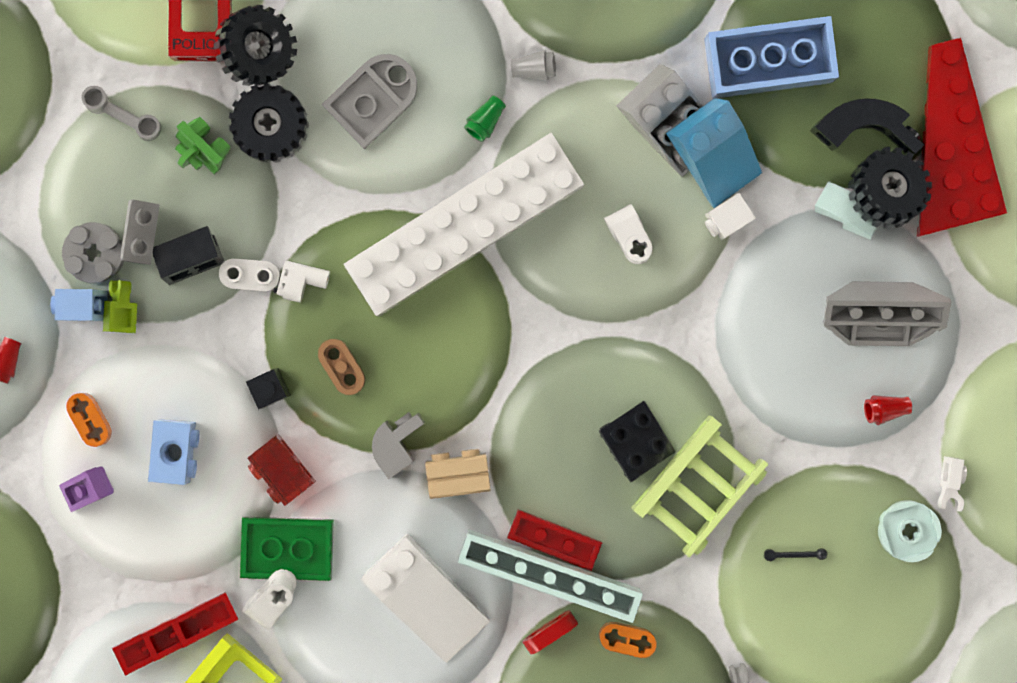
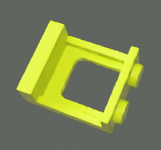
[185,633,282,683]

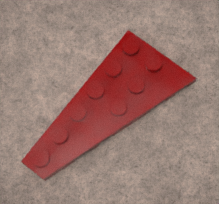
[917,37,1007,237]

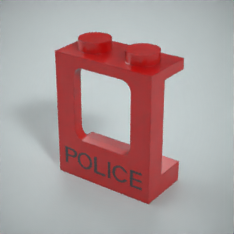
[168,0,232,62]

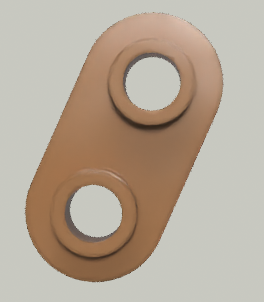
[318,339,365,395]

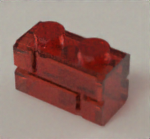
[247,434,316,506]

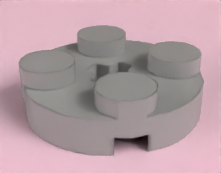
[62,222,124,283]

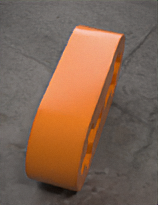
[66,393,112,447]
[599,622,657,658]

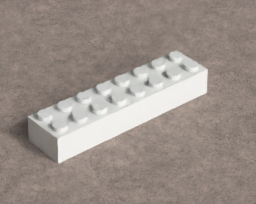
[343,133,584,317]

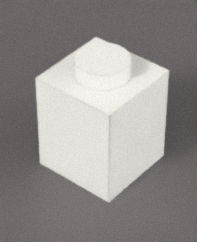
[705,193,756,240]

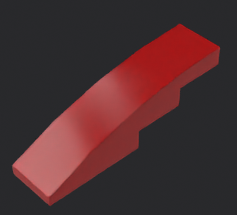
[112,592,239,676]

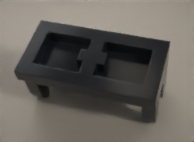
[152,226,225,285]

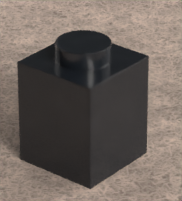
[246,368,291,410]

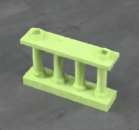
[631,416,768,558]

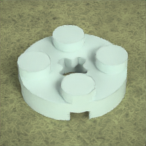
[878,500,942,562]

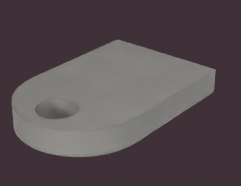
[322,54,417,150]

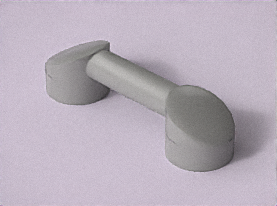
[81,86,161,141]

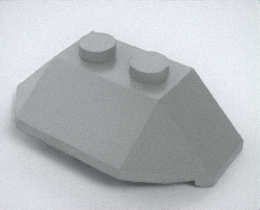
[823,281,951,346]

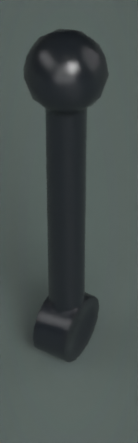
[764,548,828,562]

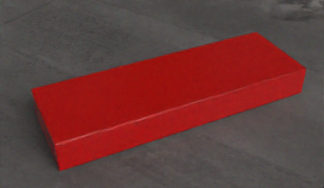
[507,509,602,571]

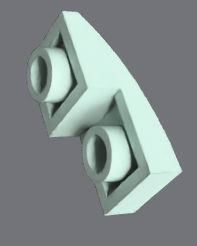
[815,182,877,240]

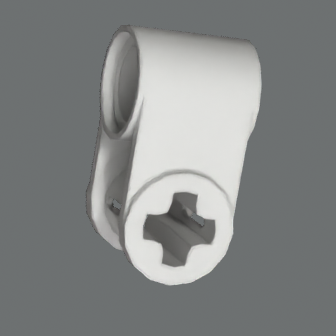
[604,204,652,264]
[242,569,297,629]

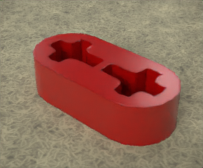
[522,610,578,655]

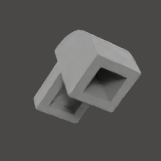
[372,412,425,480]

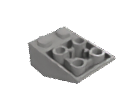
[616,64,703,177]

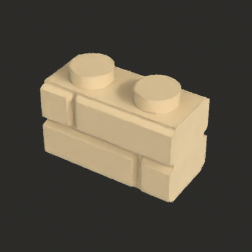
[425,449,491,499]

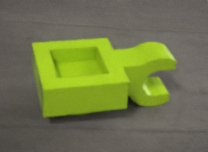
[102,280,137,333]

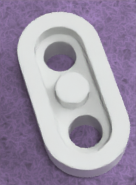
[219,258,281,292]

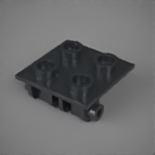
[599,401,676,483]

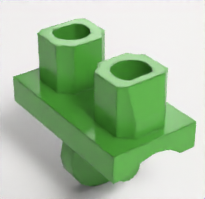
[175,117,231,175]

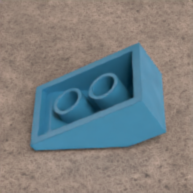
[666,98,762,208]

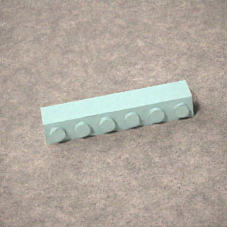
[458,529,643,623]

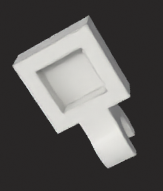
[938,456,967,512]

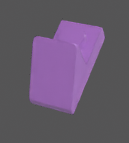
[59,466,114,512]

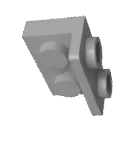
[120,199,160,265]

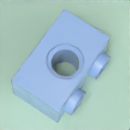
[50,289,108,321]
[148,419,200,485]

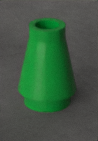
[464,95,506,142]

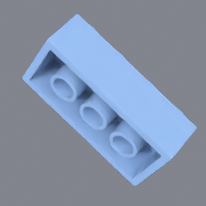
[704,16,839,99]

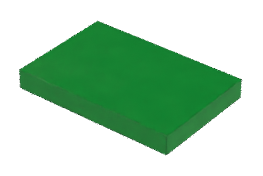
[240,517,334,581]

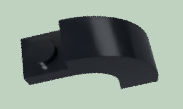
[810,98,924,155]

